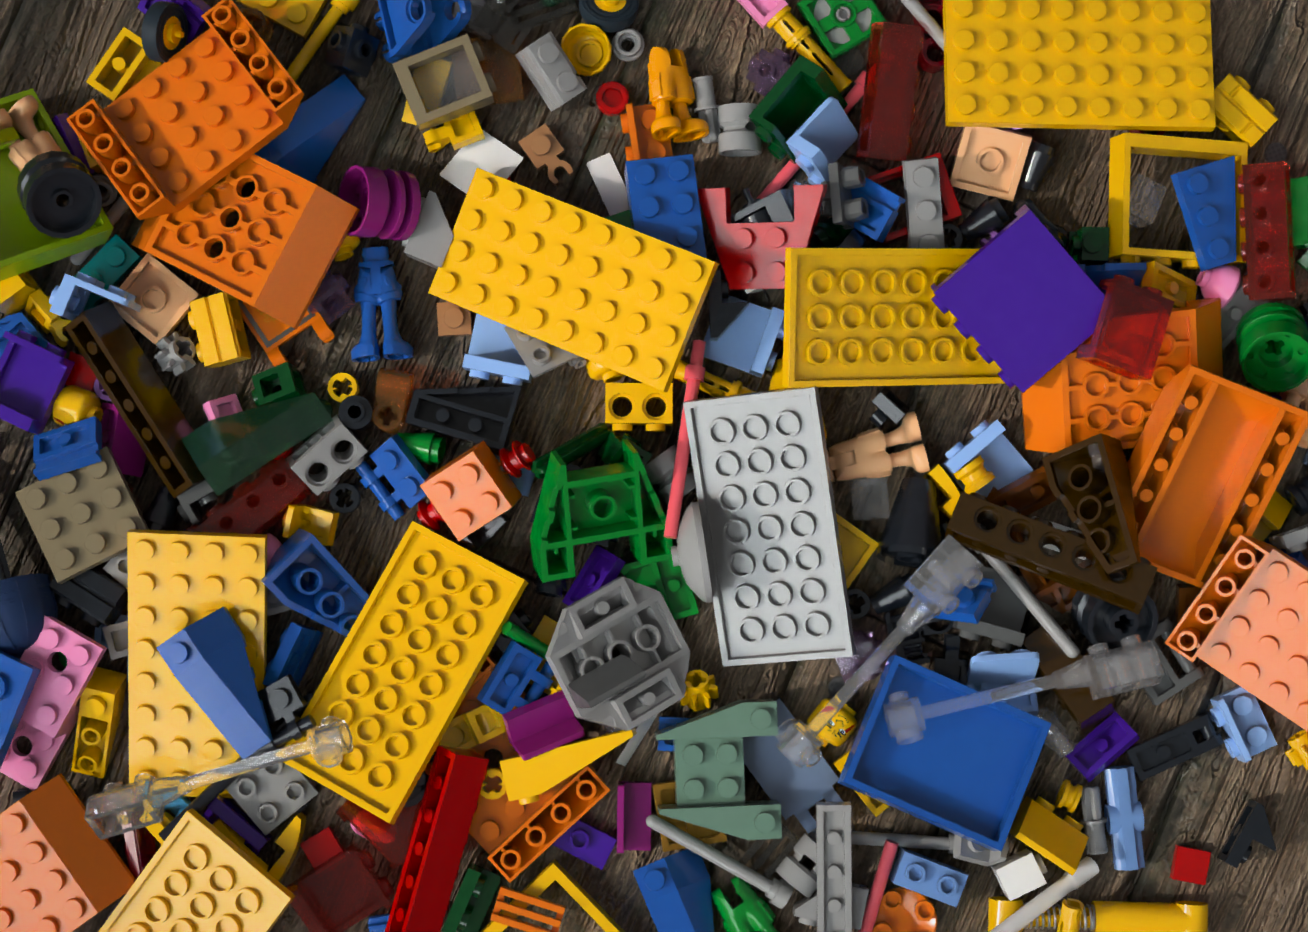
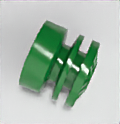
[1236,303,1308,392]

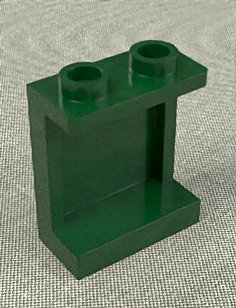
[749,55,848,164]

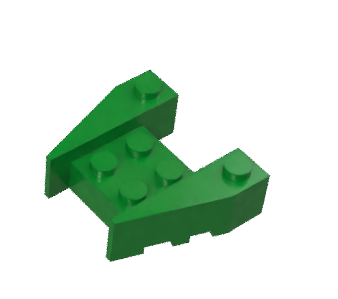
[530,439,673,583]

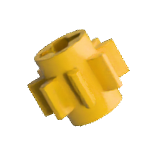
[680,669,719,712]
[1285,729,1308,770]

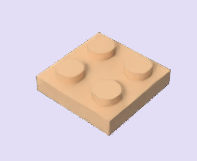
[949,127,1032,202]
[109,253,202,346]

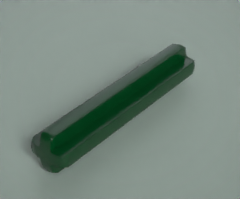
[530,423,612,479]

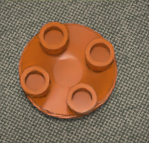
[872,887,937,932]

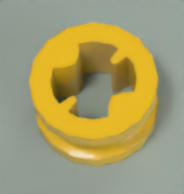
[327,373,359,403]
[480,768,506,800]
[1055,779,1083,813]

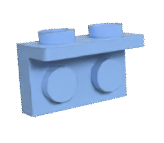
[1210,686,1278,763]

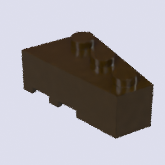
[1022,618,1116,736]

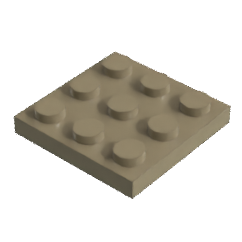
[15,446,149,584]

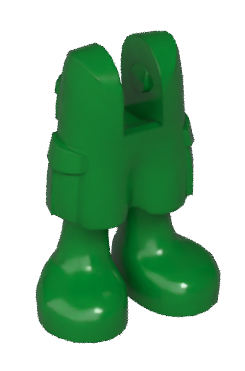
[711,876,779,932]

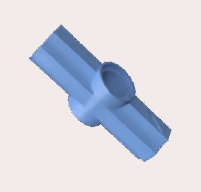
[1103,765,1145,871]

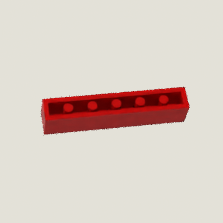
[385,745,489,932]

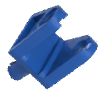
[374,0,472,63]

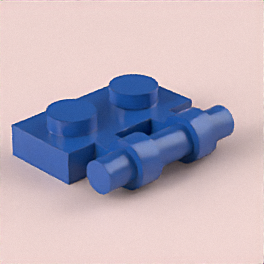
[355,434,429,521]
[476,640,554,714]

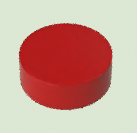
[596,81,629,116]

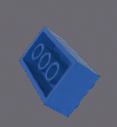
[624,154,709,295]

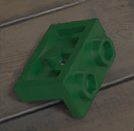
[441,863,501,932]

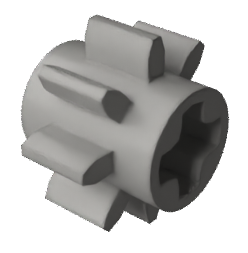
[154,332,196,376]

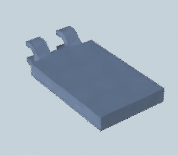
[743,698,843,834]

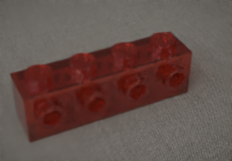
[856,21,923,162]
[1237,161,1296,303]
[185,457,311,534]

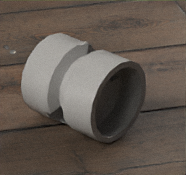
[718,103,762,157]
[645,444,696,506]
[775,833,817,898]

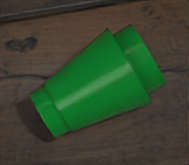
[398,432,446,465]

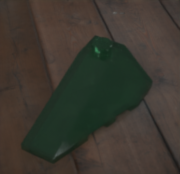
[181,392,333,496]

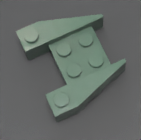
[655,698,782,840]

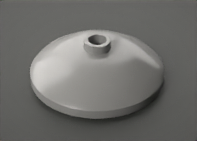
[671,501,713,603]

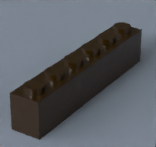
[65,301,219,498]

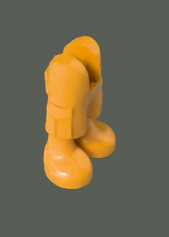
[648,47,709,143]

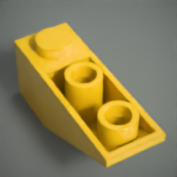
[71,667,127,779]

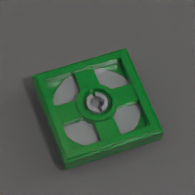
[797,0,889,61]

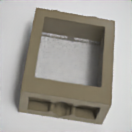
[392,34,497,132]

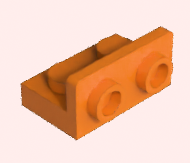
[620,103,673,161]

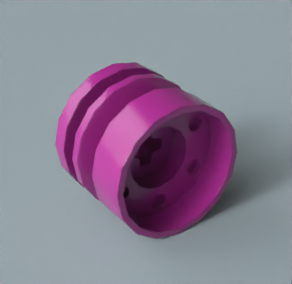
[338,165,421,241]

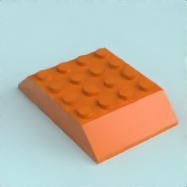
[1127,364,1308,588]
[0,773,136,932]

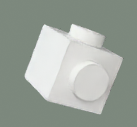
[991,848,1048,901]

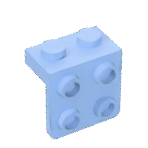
[786,97,858,185]
[49,272,142,320]
[704,295,784,378]
[462,313,532,386]
[941,419,1033,498]
[967,649,1040,716]

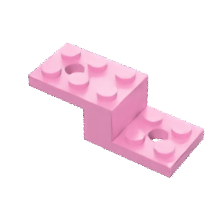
[0,615,107,791]

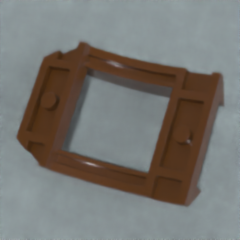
[987,466,1123,614]

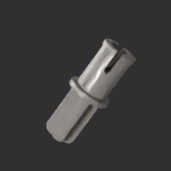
[692,75,721,144]
[1080,786,1108,855]

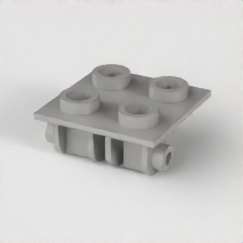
[504,326,587,379]
[226,748,319,836]

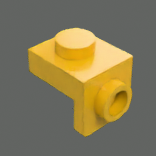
[282,504,339,546]

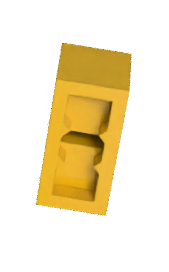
[605,383,673,432]

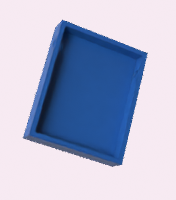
[837,655,1052,851]

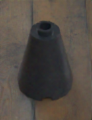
[876,473,944,569]

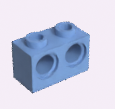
[889,847,969,908]

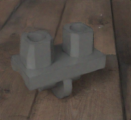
[821,162,869,230]

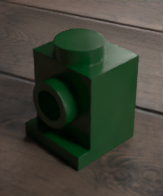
[1068,226,1109,266]
[252,362,309,414]
[597,431,652,467]

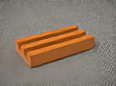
[490,886,566,932]

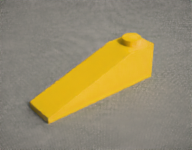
[499,728,637,805]

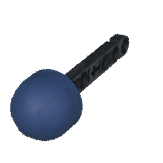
[0,539,58,658]

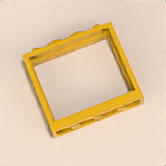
[1108,132,1248,269]
[480,859,625,932]

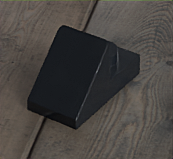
[708,270,749,341]
[1217,799,1276,868]

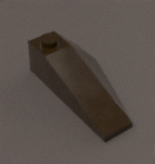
[1042,433,1141,575]

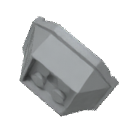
[545,577,690,731]

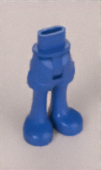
[351,246,414,362]

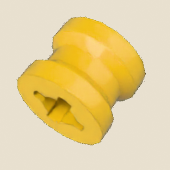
[953,455,996,494]

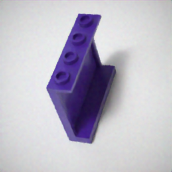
[930,205,1119,393]

